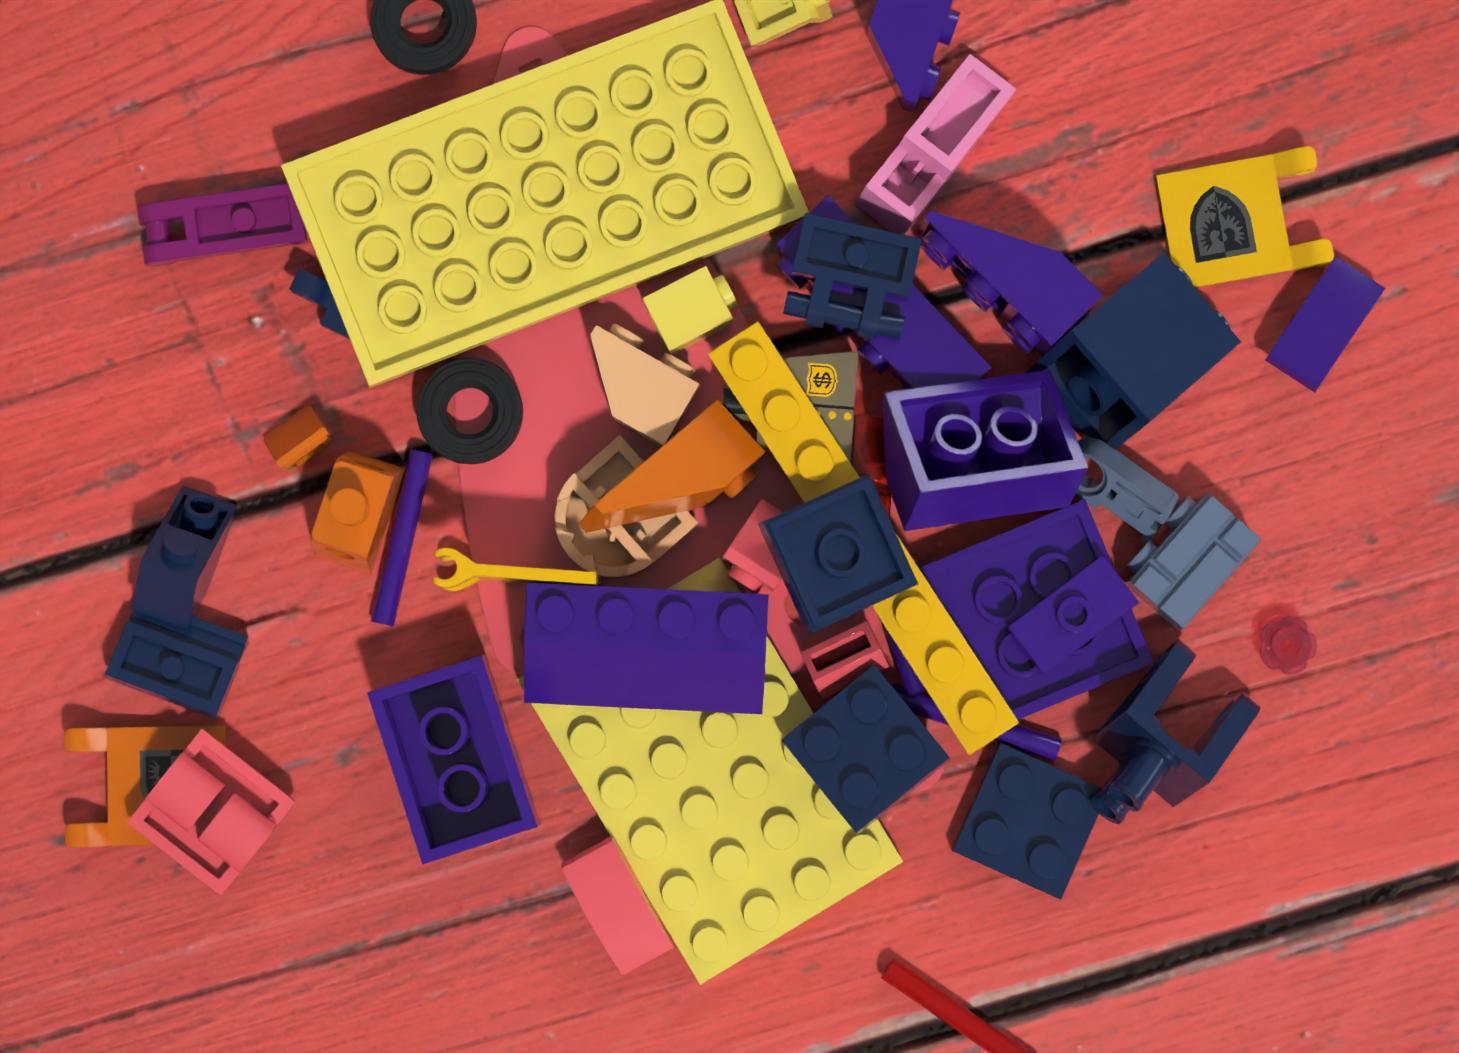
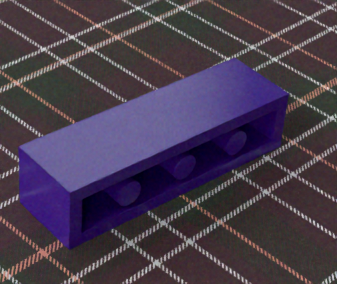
[776,195,991,390]

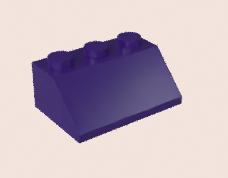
[882,370,1088,531]

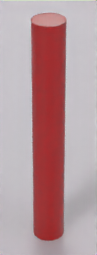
[880,958,1030,1053]

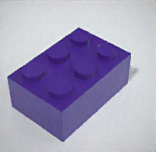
[367,655,541,865]

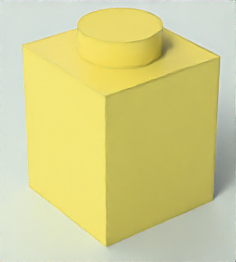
[643,266,738,355]

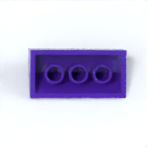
[524,583,769,714]

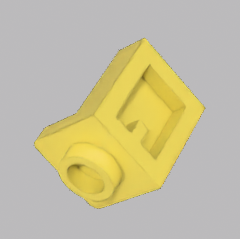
[734,0,832,46]

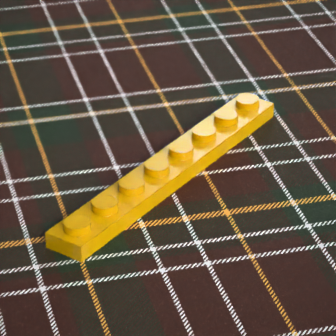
[708,322,1019,755]

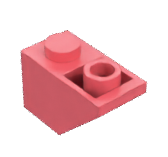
[723,498,783,594]

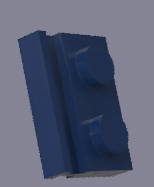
[105,610,249,720]

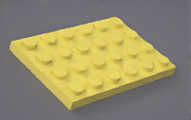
[517,557,903,985]

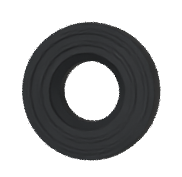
[370,0,477,75]
[416,358,523,464]

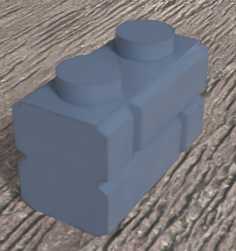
[1125,493,1261,630]

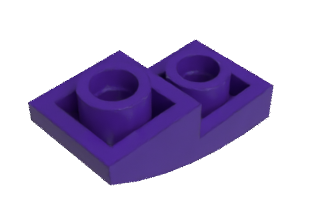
[1265,256,1385,393]

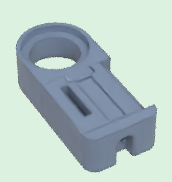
[1075,438,1179,542]

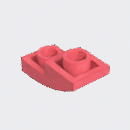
[561,836,674,976]

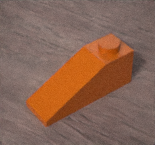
[578,399,765,533]

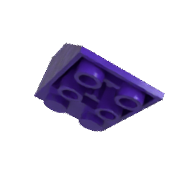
[918,211,1103,357]

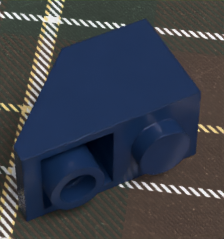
[131,486,238,629]

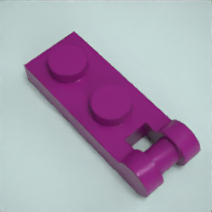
[137,184,308,266]

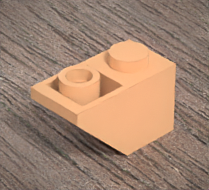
[590,323,700,447]

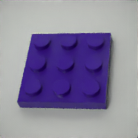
[920,499,1154,720]

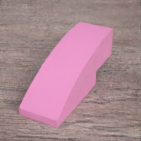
[855,54,1016,235]

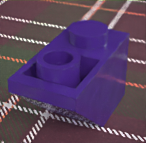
[867,0,961,113]

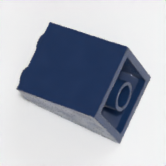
[1025,252,1241,450]

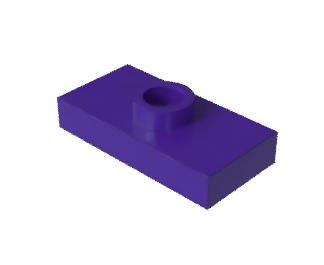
[1007,555,1139,675]

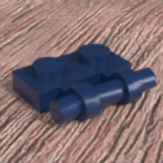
[783,213,922,340]

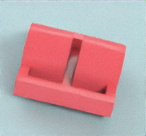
[127,728,296,896]

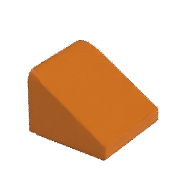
[264,405,335,473]

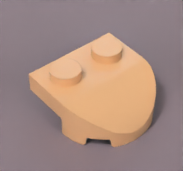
[555,435,699,578]

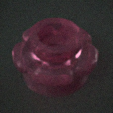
[1259,616,1317,675]

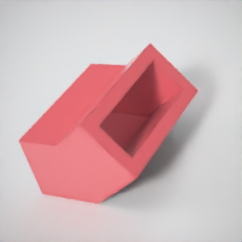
[800,621,889,699]

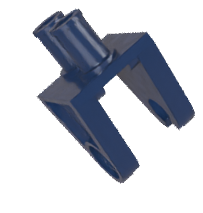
[1090,639,1261,824]

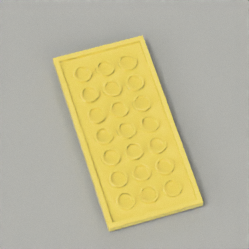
[281,0,809,389]

